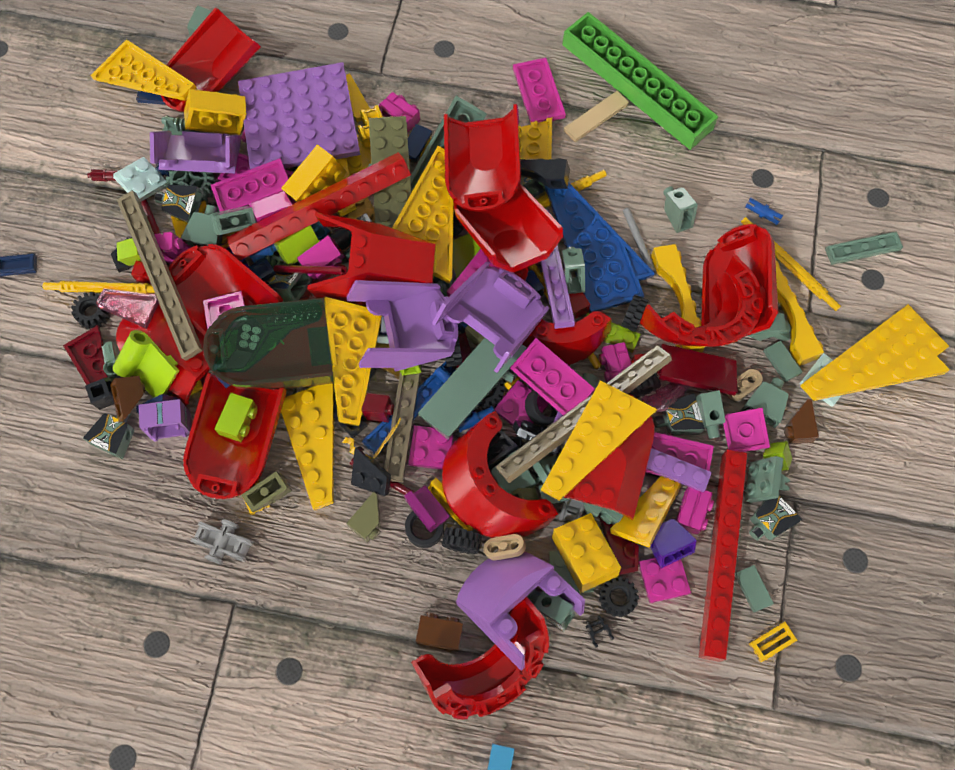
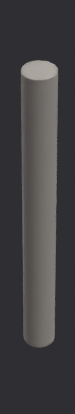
[623,208,656,273]

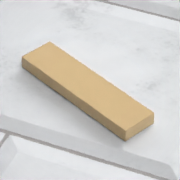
[564,91,629,143]

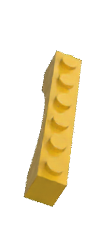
[651,244,706,352]
[776,260,824,366]

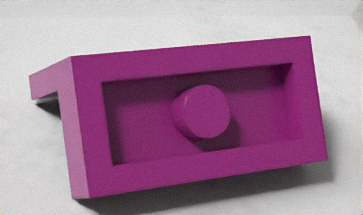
[404,485,449,532]

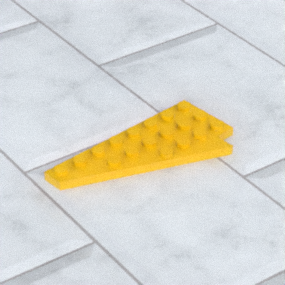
[392,146,453,283]
[800,304,950,401]

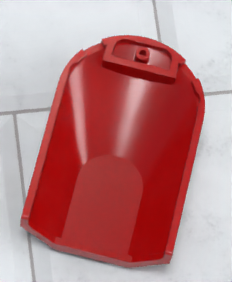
[161,7,261,112]
[444,104,521,212]
[454,184,563,273]
[701,224,778,336]
[169,244,283,357]
[116,301,226,406]
[183,373,287,499]
[563,394,654,520]

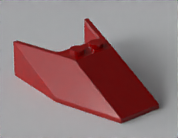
[307,212,436,299]

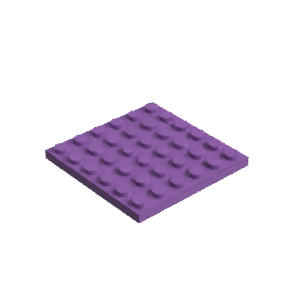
[238,62,360,169]

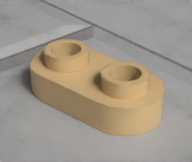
[727,369,763,401]
[483,534,526,560]

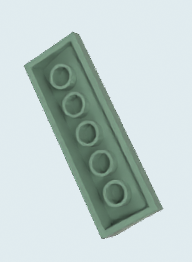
[410,95,487,193]
[418,338,527,440]

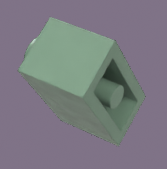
[210,206,256,235]

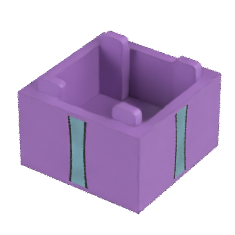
[139,399,191,442]

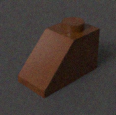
[110,376,145,423]
[784,399,819,444]

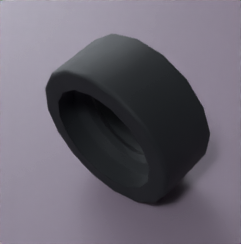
[525,390,558,426]
[405,511,444,548]

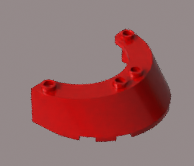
[640,254,763,347]
[514,267,612,366]
[442,411,559,538]
[411,596,549,719]

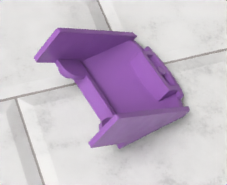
[150,131,241,174]
[432,262,549,373]
[347,280,458,372]
[456,548,585,671]

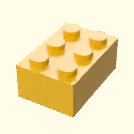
[184,89,246,135]
[281,144,347,202]
[552,513,621,593]

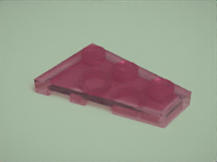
[96,288,159,329]
[641,382,691,412]

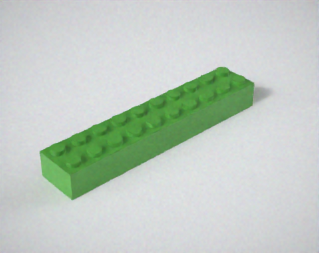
[562,12,718,150]

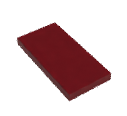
[659,344,738,396]

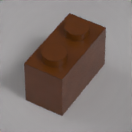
[416,613,463,651]

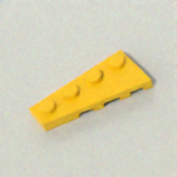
[611,476,682,548]

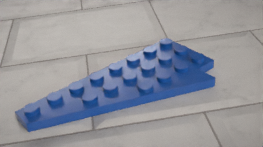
[543,182,655,313]

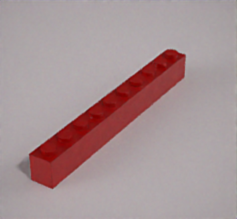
[227,152,411,261]
[699,449,747,662]

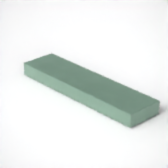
[825,231,903,265]

